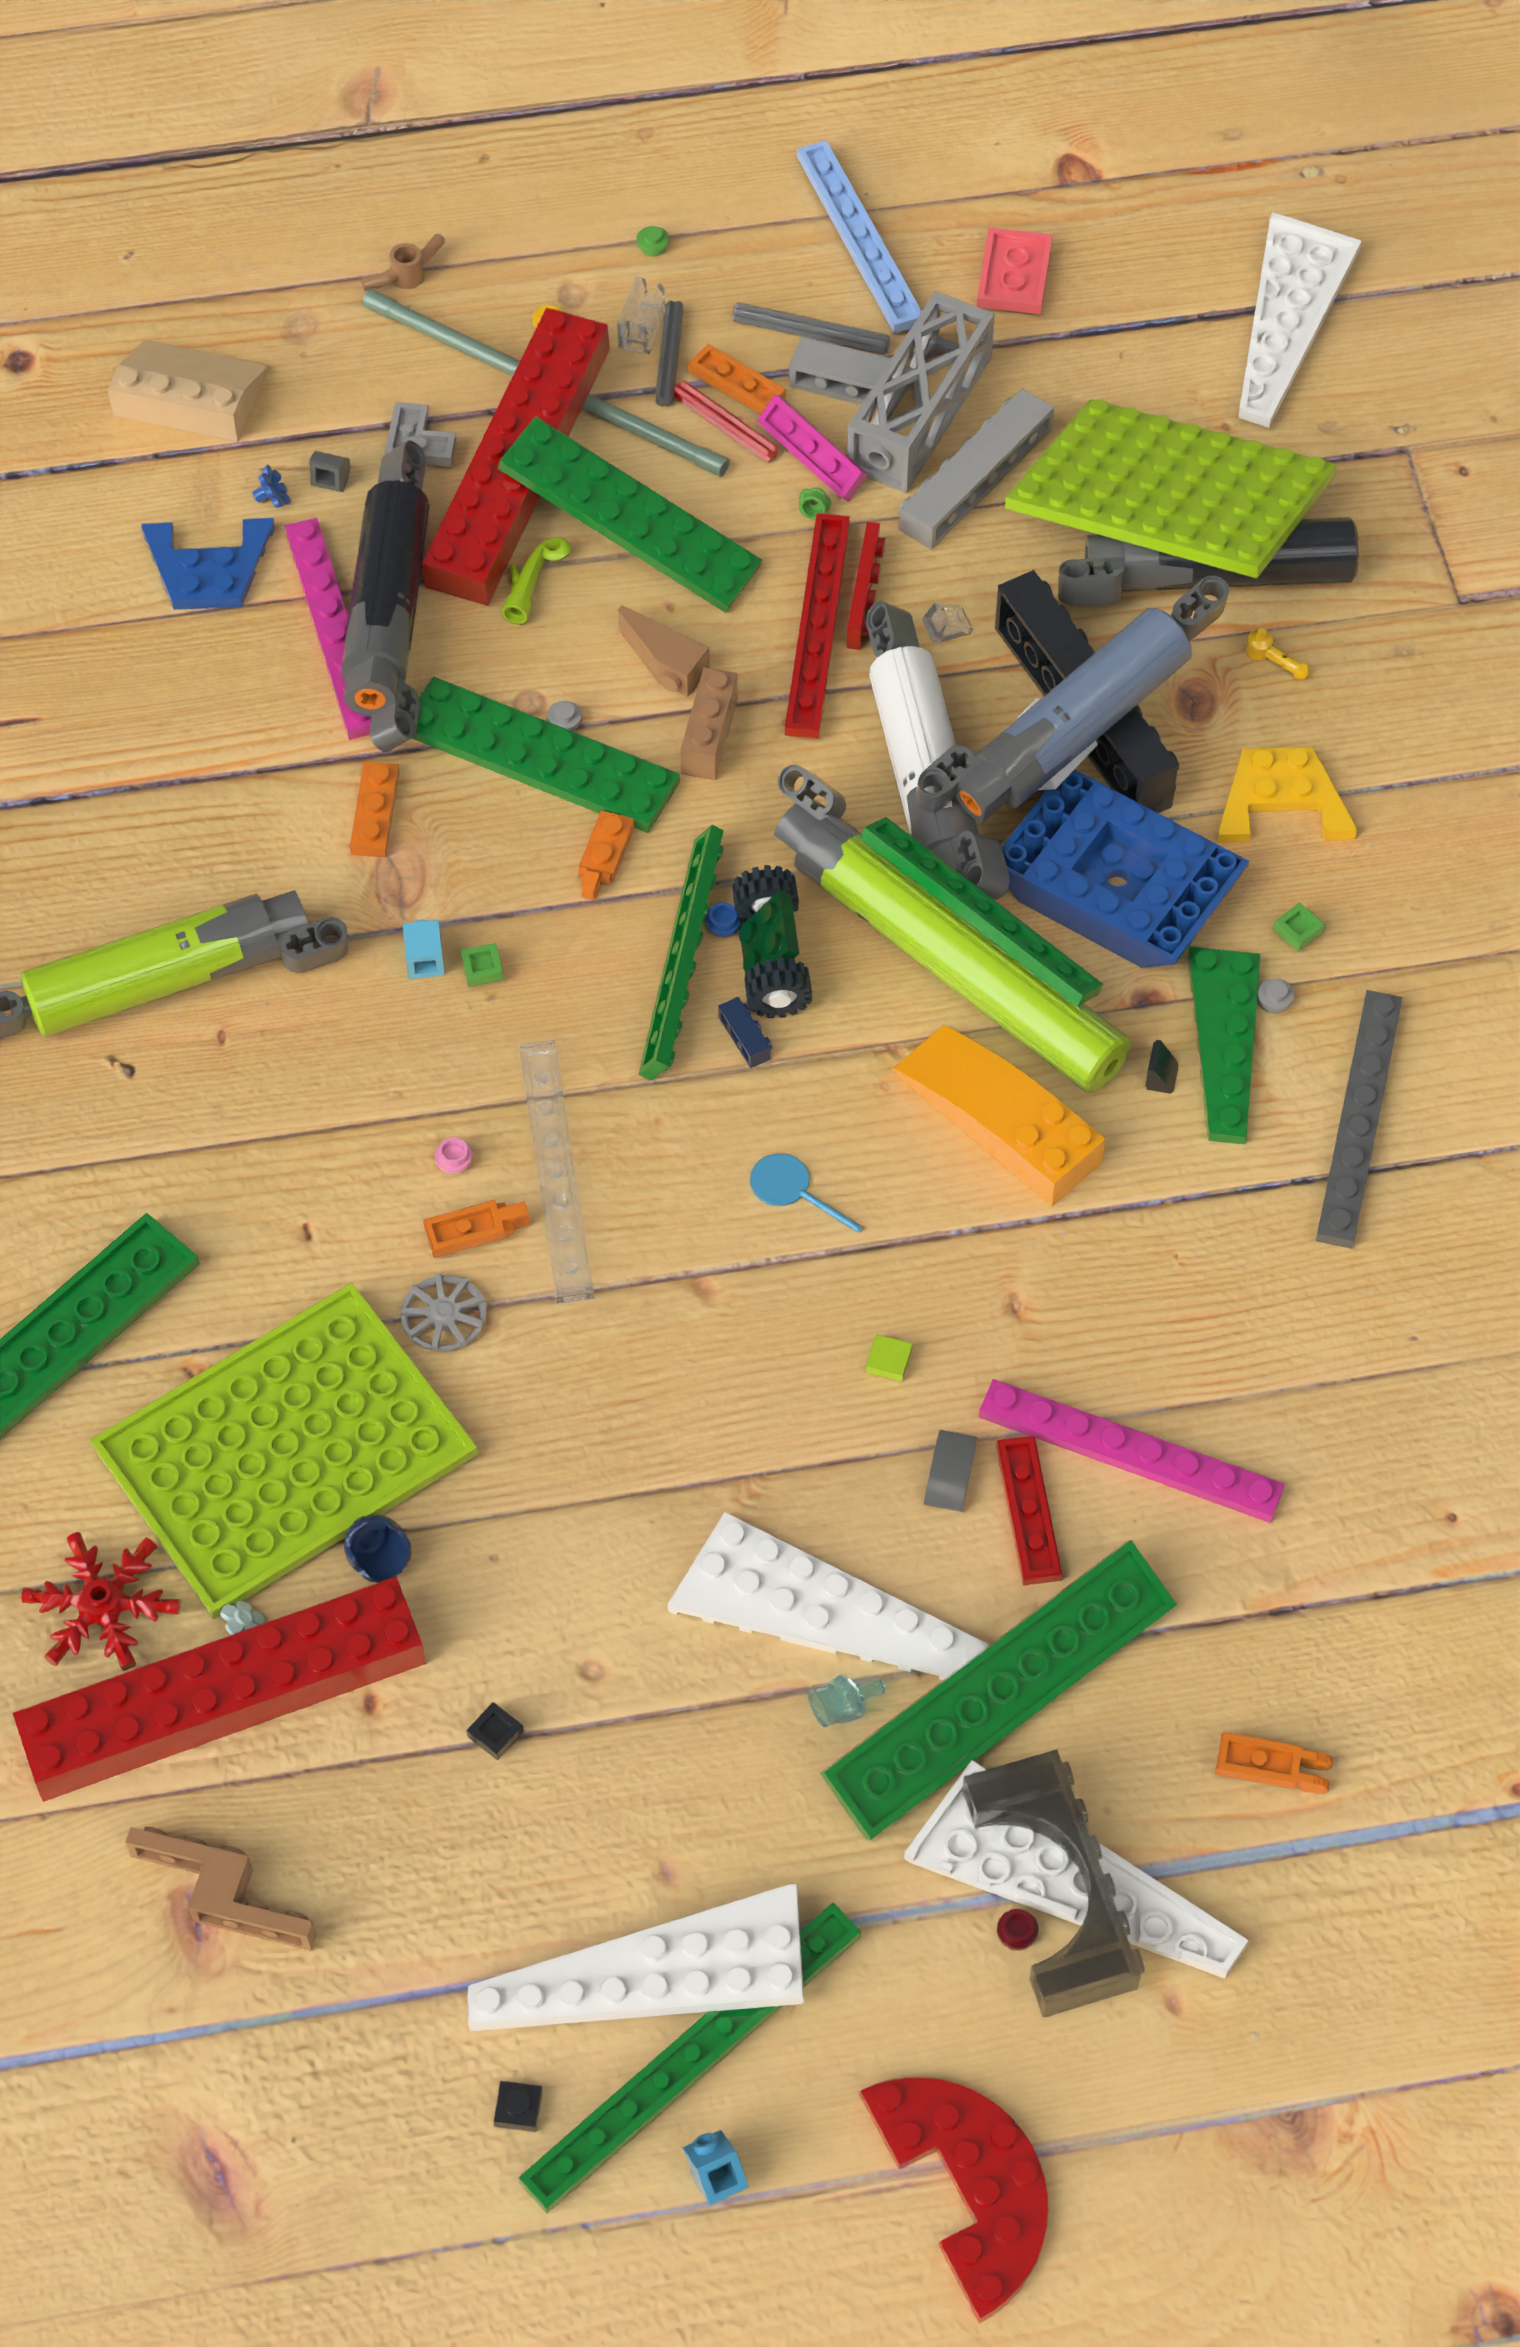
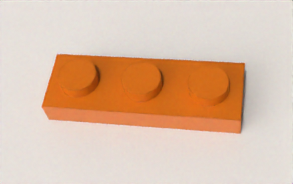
[688,344,786,415]
[350,762,400,857]

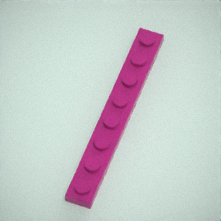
[284,518,371,740]
[979,1379,1285,1523]

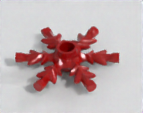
[21,1532,181,1671]

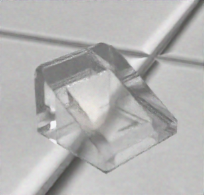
[923,602,973,643]

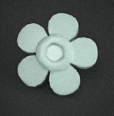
[220,1601,265,1635]

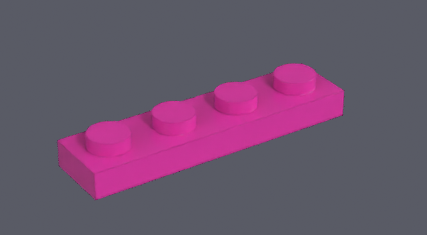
[757,394,868,501]

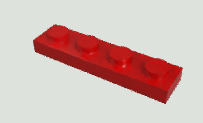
[847,522,886,650]

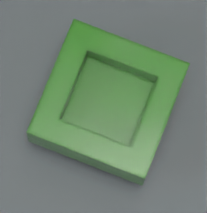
[1273,902,1325,952]
[460,943,504,987]

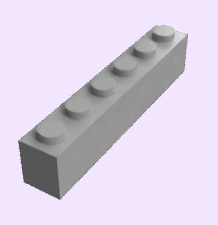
[899,389,1054,550]

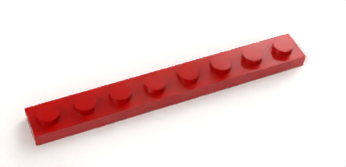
[785,513,850,739]

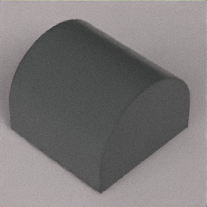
[309,451,350,492]

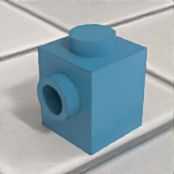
[682,2130,749,2205]

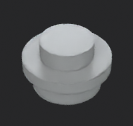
[547,701,582,732]
[1257,978,1294,1014]

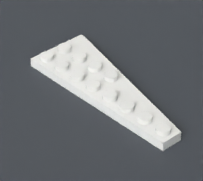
[1238,212,1362,428]
[904,1761,1249,1978]

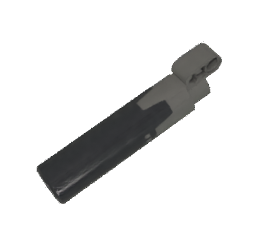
[1058,517,1359,606]

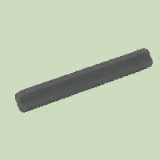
[655,300,683,406]

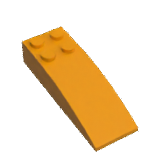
[893,1025,1106,1207]

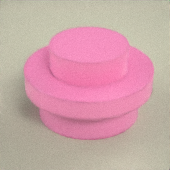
[435,1137,472,1174]

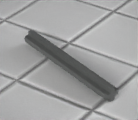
[733,302,890,354]

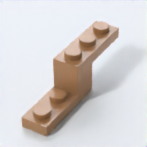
[126,1827,316,1951]

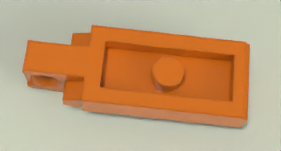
[578,810,634,900]
[423,1199,531,1258]

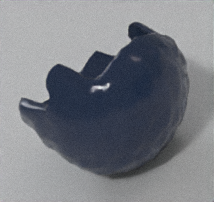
[344,1514,412,1583]

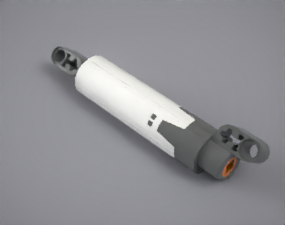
[866,601,1010,899]

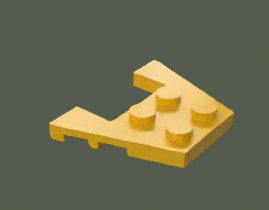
[1217,747,1357,843]

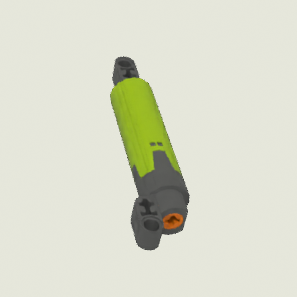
[0,890,348,1039]

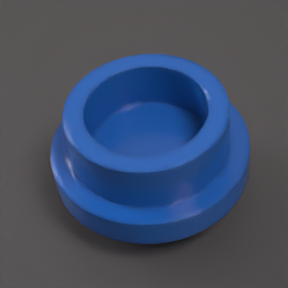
[705,903,741,937]

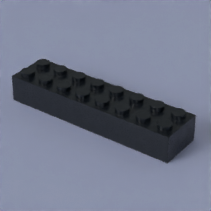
[995,570,1179,813]

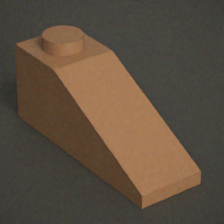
[618,605,710,697]

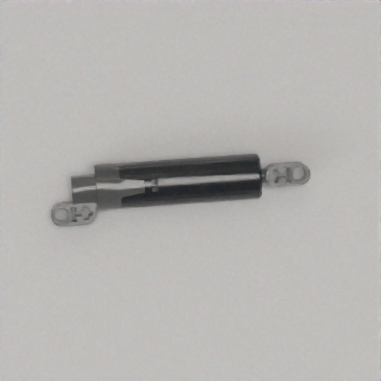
[341,440,430,752]

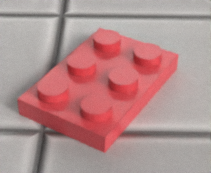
[977,227,1053,315]

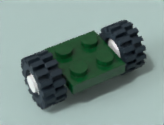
[732,865,813,1018]

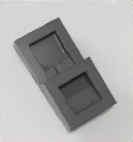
[924,1430,978,1512]

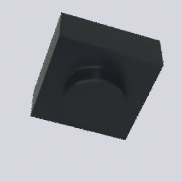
[466,1702,524,1761]
[493,2081,543,2132]

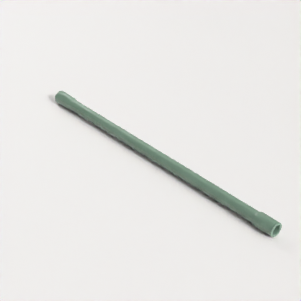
[363,289,730,477]

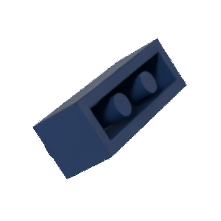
[718,997,772,1068]

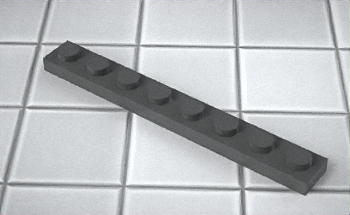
[1316,990,1403,1249]

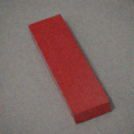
[996,1435,1062,1586]

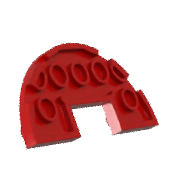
[860,2077,1048,2323]

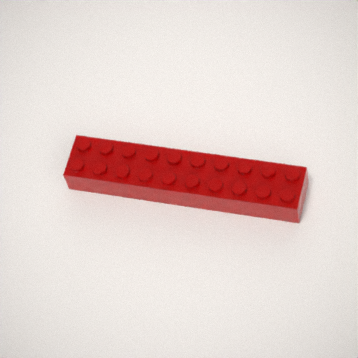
[421,307,610,606]
[12,1576,426,1802]

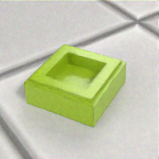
[865,1334,913,1382]

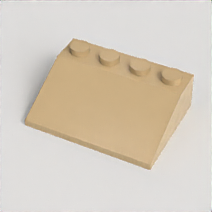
[107,340,269,442]

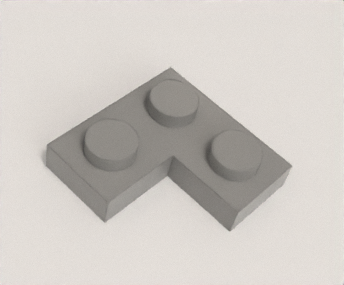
[385,402,457,467]

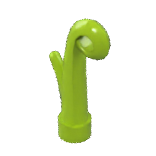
[501,537,571,625]

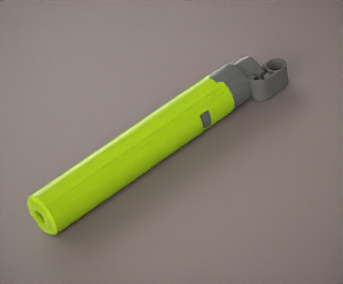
[773,765,1131,1093]

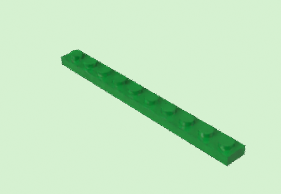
[518,1903,861,2213]

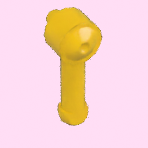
[1246,628,1310,680]

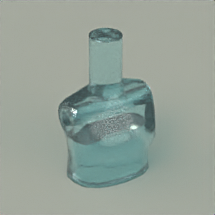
[808,1675,885,1728]

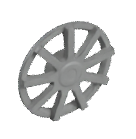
[401,1273,486,1352]

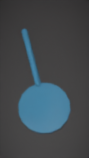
[750,1154,862,1232]

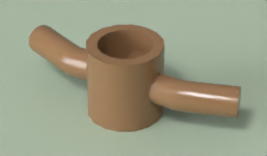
[361,233,445,291]

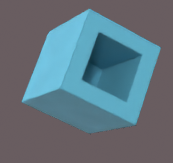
[402,920,445,979]

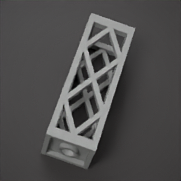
[847,291,995,493]

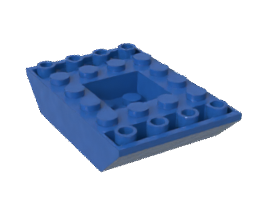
[1002,769,1249,968]

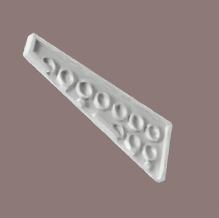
[668,1512,989,1680]
[468,1884,804,2031]

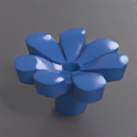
[253,465,291,508]

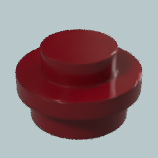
[997,1909,1038,1951]

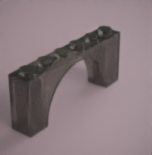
[962,1749,1145,2018]

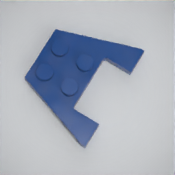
[142,518,275,610]

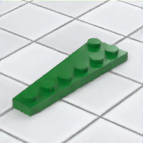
[1188,946,1260,1145]

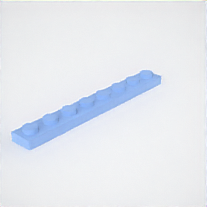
[797,140,922,334]

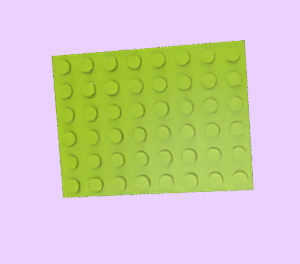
[1005,399,1336,578]
[90,1282,478,1620]

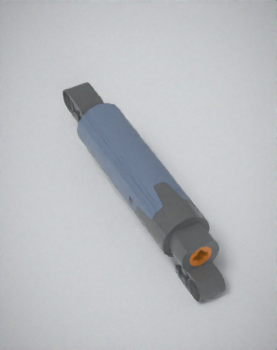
[915,575,1229,824]

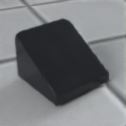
[1145,1040,1179,1094]

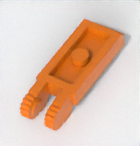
[1215,1732,1333,1794]

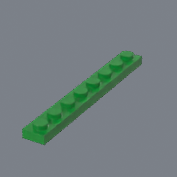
[860,817,1103,1007]
[638,825,724,1080]

